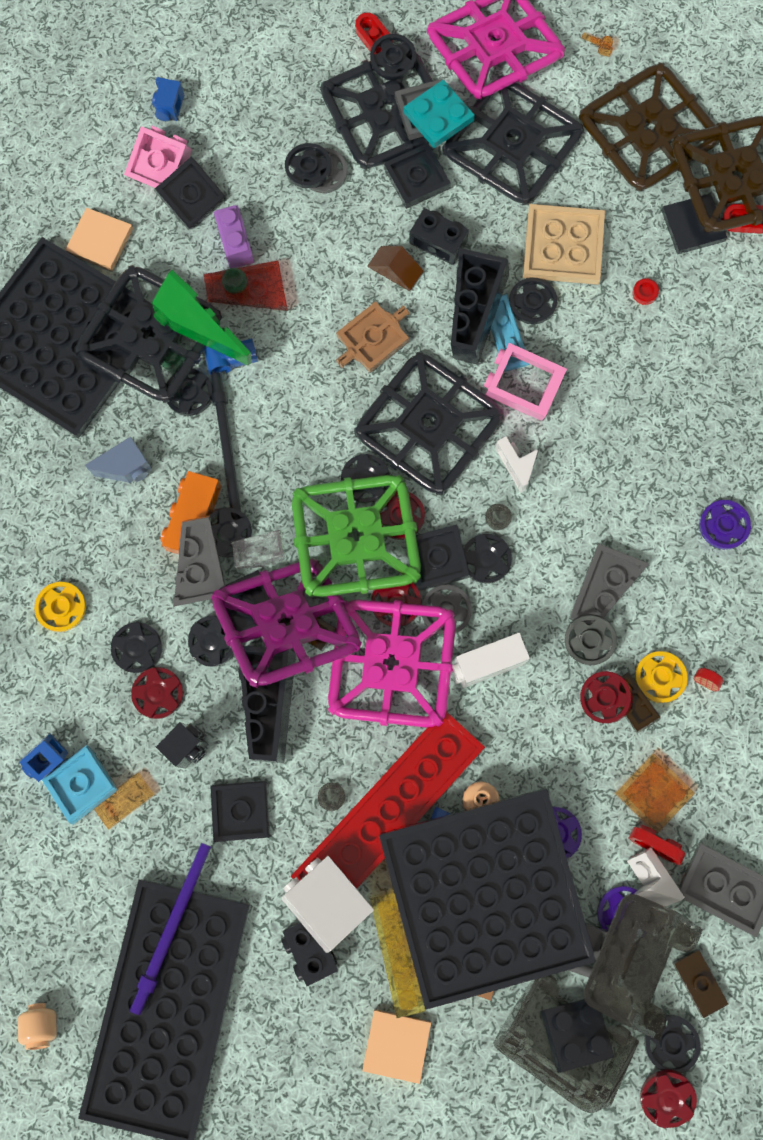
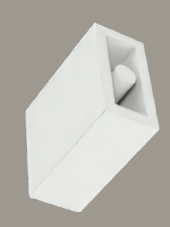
[451,633,530,688]
[281,856,374,953]

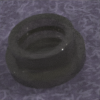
[485,504,512,530]
[318,783,346,811]

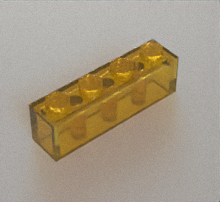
[370,891,425,1018]

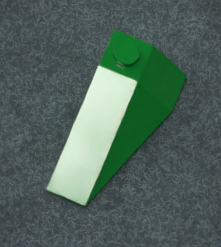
[152,270,252,366]

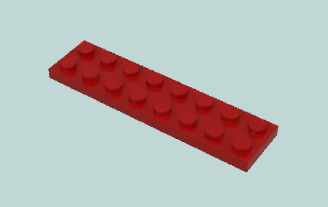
[290,711,485,889]

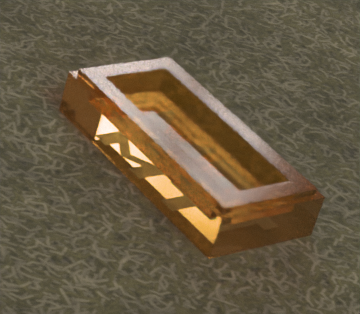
[94,773,155,830]

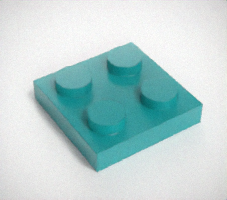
[403,79,475,149]

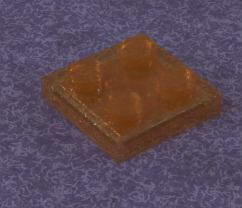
[614,753,695,834]

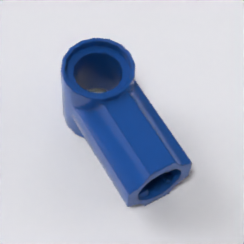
[204,338,258,375]

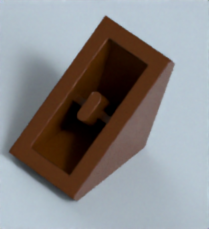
[367,246,424,291]

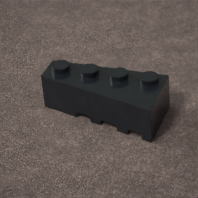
[451,248,509,365]
[238,646,296,764]

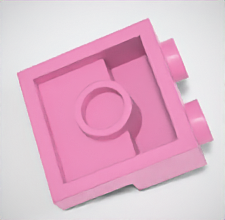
[124,126,192,188]

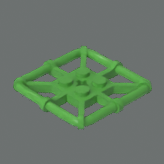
[292,475,421,597]

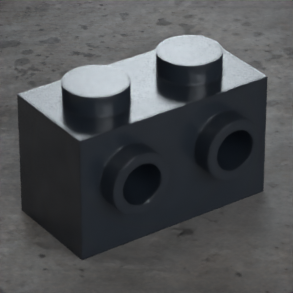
[409,208,469,266]
[156,722,209,769]
[281,922,340,987]

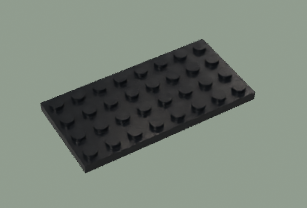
[78,879,250,1140]

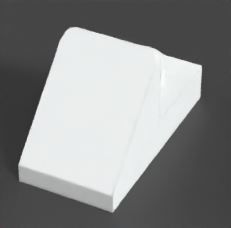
[495,437,538,493]
[627,848,685,907]

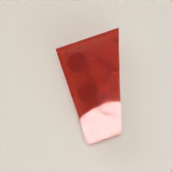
[203,260,288,311]

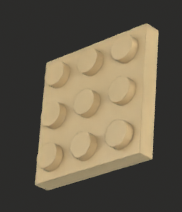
[522,204,605,285]

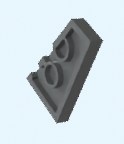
[173,515,225,607]
[569,543,649,624]

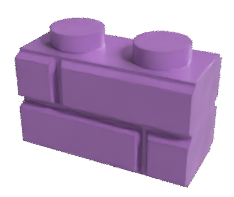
[214,205,254,269]

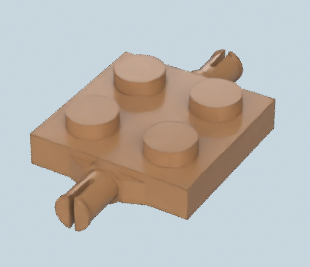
[336,301,409,373]

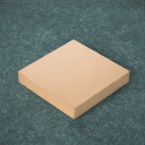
[65,208,133,271]
[362,1009,431,1084]

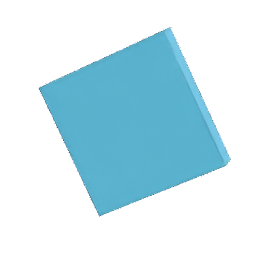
[42,745,119,825]

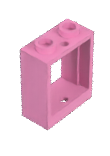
[484,343,567,421]

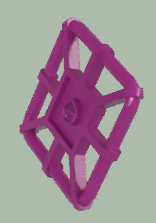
[211,558,362,688]

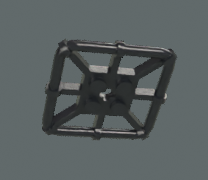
[320,51,434,170]
[442,75,584,206]
[74,265,222,403]
[354,352,504,496]

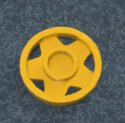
[34,582,86,632]
[635,651,688,703]

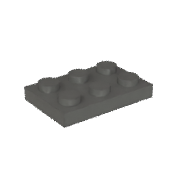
[678,843,763,938]

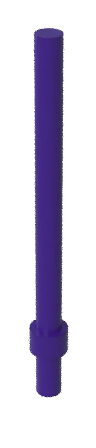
[130,842,211,1015]

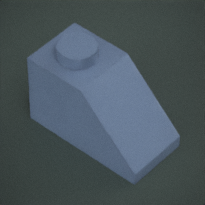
[85,437,152,483]

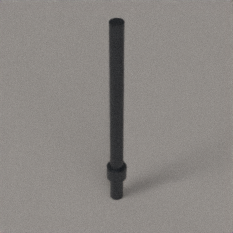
[211,372,241,519]

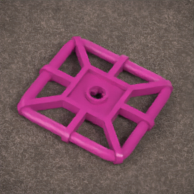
[427,0,565,99]
[328,599,456,728]

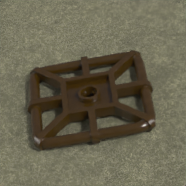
[579,62,720,192]
[672,116,763,233]

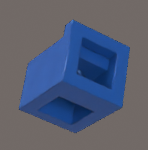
[152,77,185,121]
[19,733,68,782]

